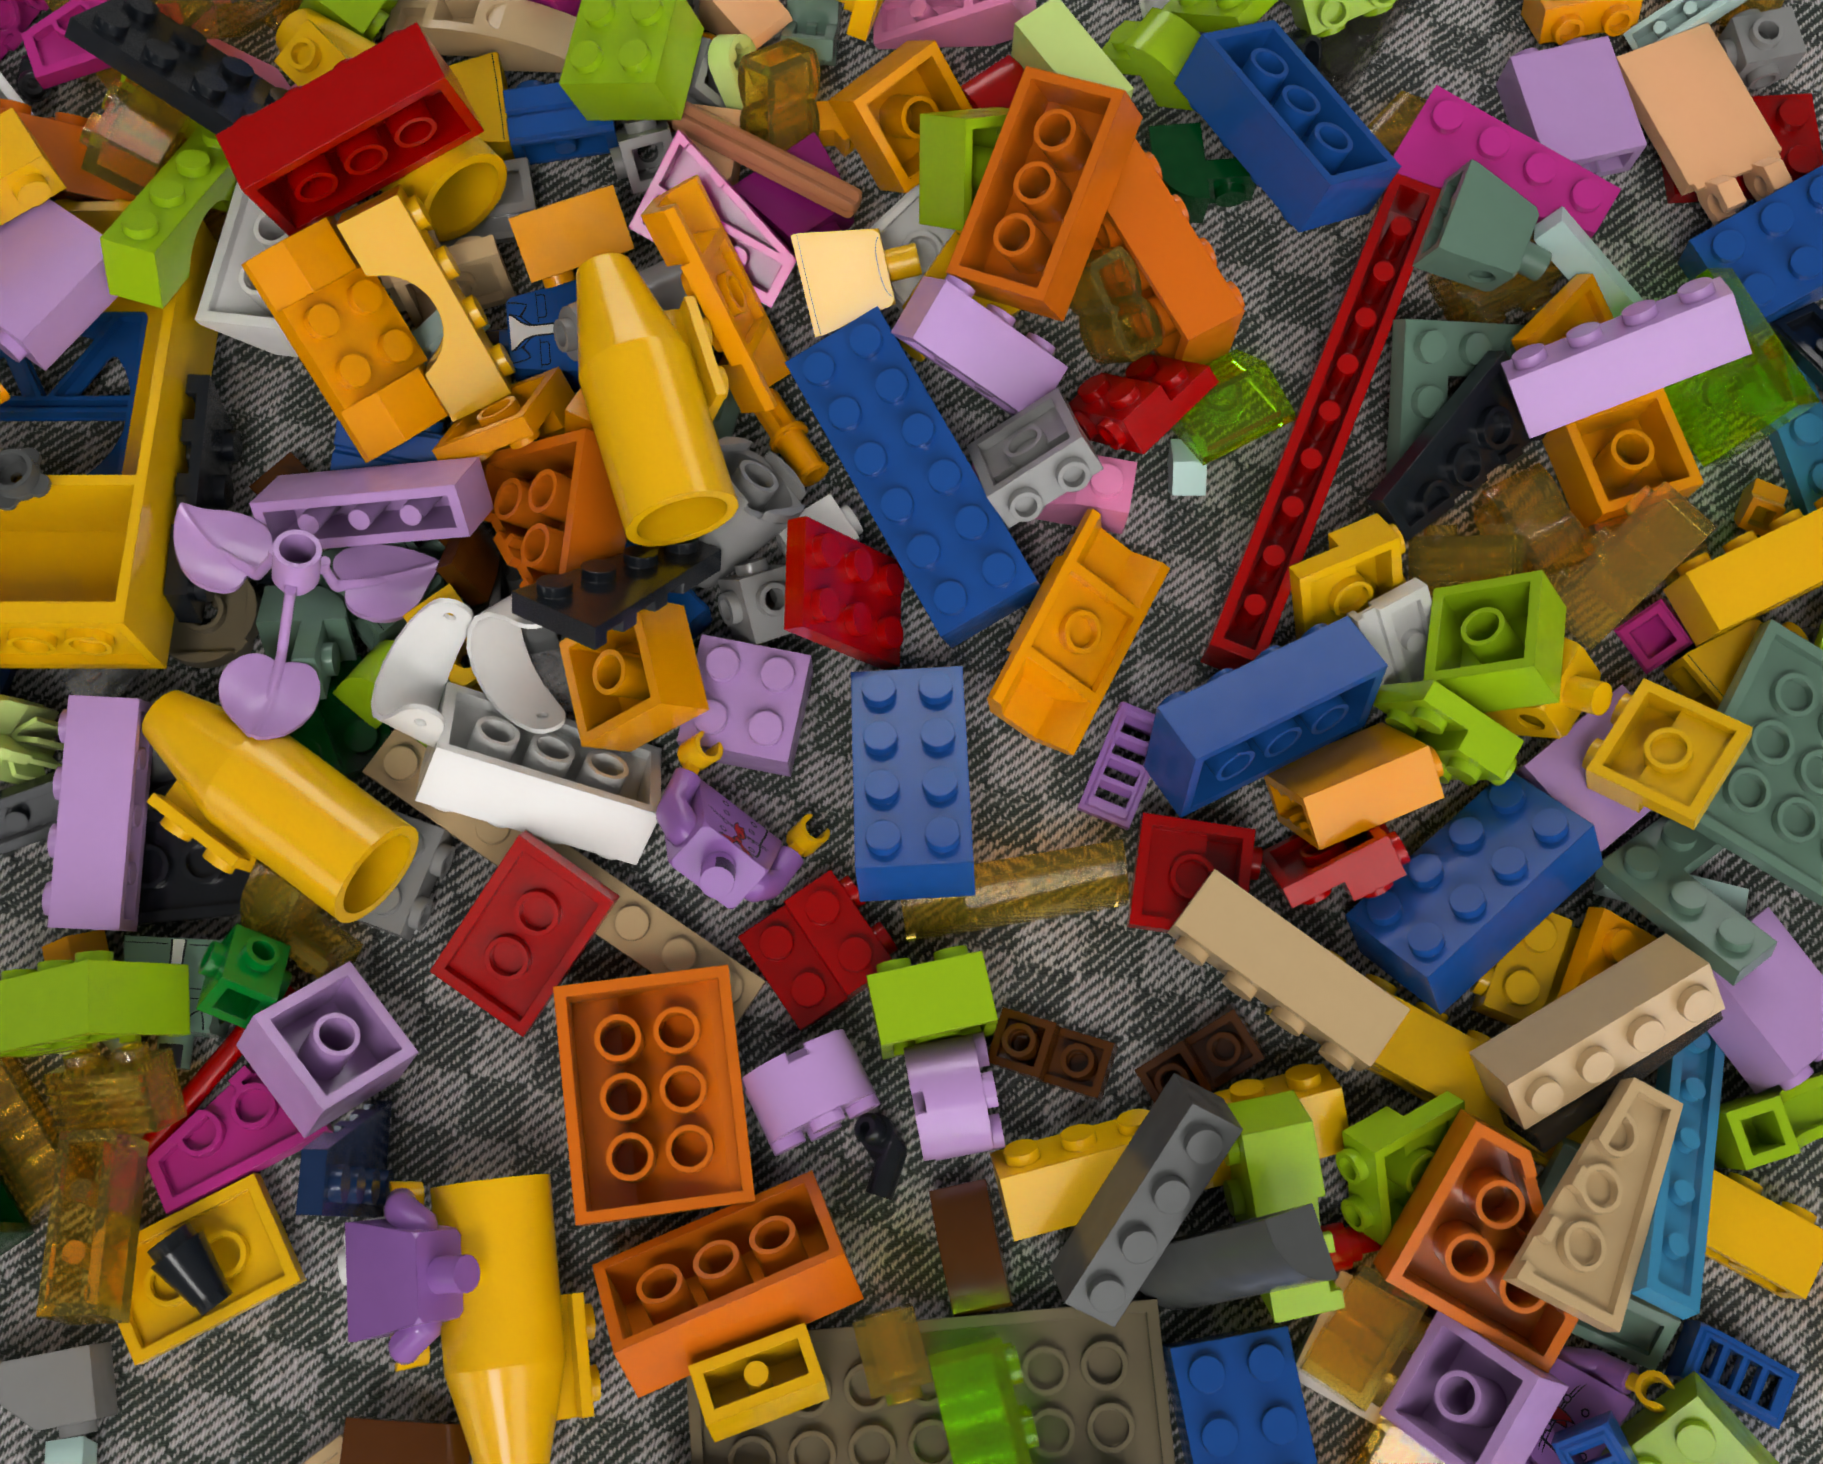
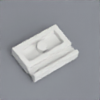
[1347,577,1432,687]

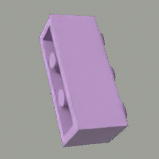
[890,274,1068,416]

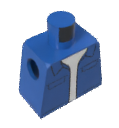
[485,280,581,392]

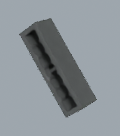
[1140,1203,1338,1311]

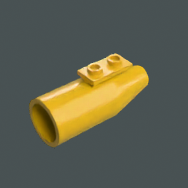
[274,8,507,242]
[576,253,739,546]
[142,690,419,923]
[430,1174,601,1464]

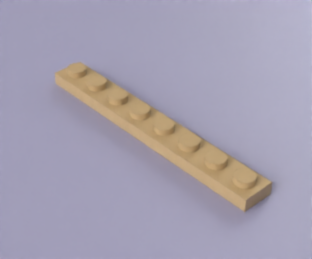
[362,729,766,1026]

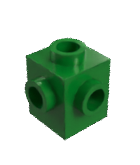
[196,923,292,1029]

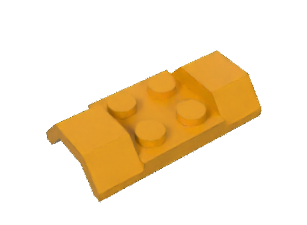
[641,174,791,413]
[241,215,449,463]
[987,508,1170,756]

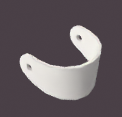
[466,594,566,734]
[371,598,474,747]

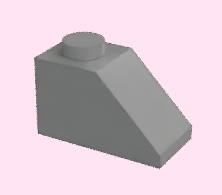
[0,1342,118,1439]

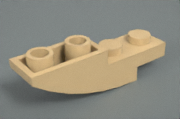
[382,0,577,73]

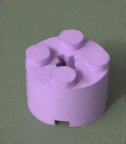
[742,1029,881,1156]
[903,1031,1005,1161]

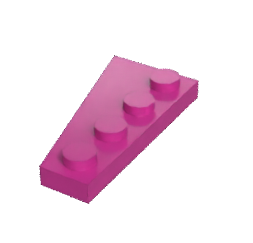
[1393,85,1621,238]

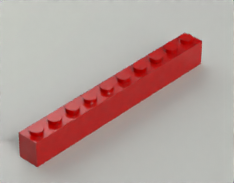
[1200,173,1441,670]

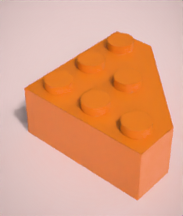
[481,428,628,588]
[1373,1108,1579,1373]

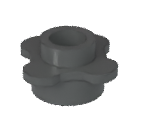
[0,447,52,511]

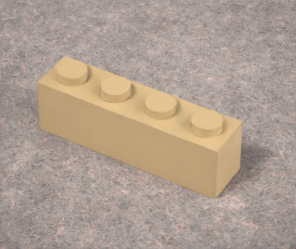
[1168,869,1410,1072]
[1469,934,1725,1130]

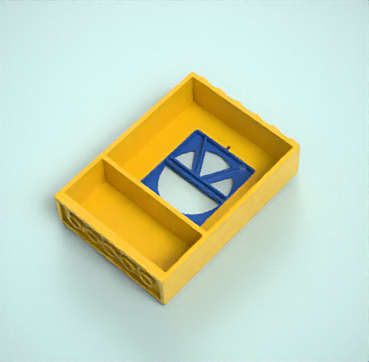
[0,199,218,669]

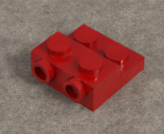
[1068,354,1219,455]
[1127,812,1263,933]
[1262,823,1411,908]
[738,870,898,1033]

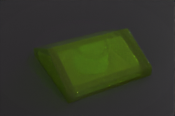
[1171,349,1295,466]

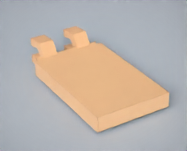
[1616,22,1793,226]

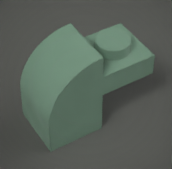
[780,0,842,67]
[255,585,358,699]

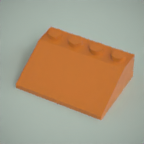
[553,965,756,1226]

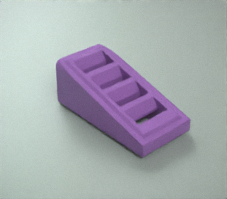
[1077,702,1155,830]

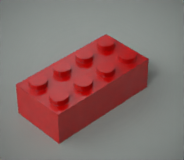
[215,22,484,236]

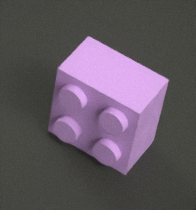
[677,634,813,777]
[236,961,418,1139]
[1379,1311,1569,1464]

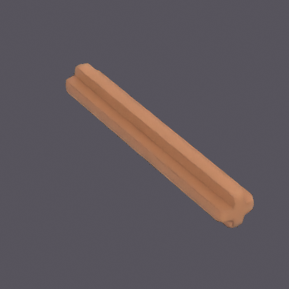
[671,101,862,218]

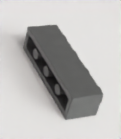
[1050,1073,1243,1327]

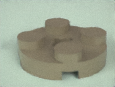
[169,577,261,668]

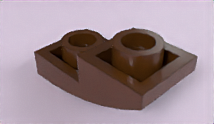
[435,522,500,607]
[988,1007,1118,1101]
[1134,1008,1267,1103]
[929,1178,1013,1317]
[339,1416,472,1464]

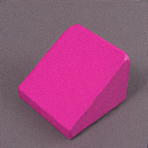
[1614,598,1694,674]

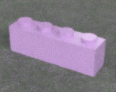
[1501,276,1752,439]
[249,457,494,549]
[42,695,153,932]

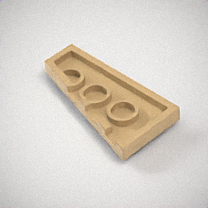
[1502,1077,1684,1332]

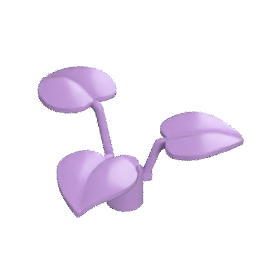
[173,502,439,740]

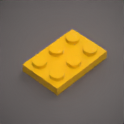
[90,1173,307,1366]

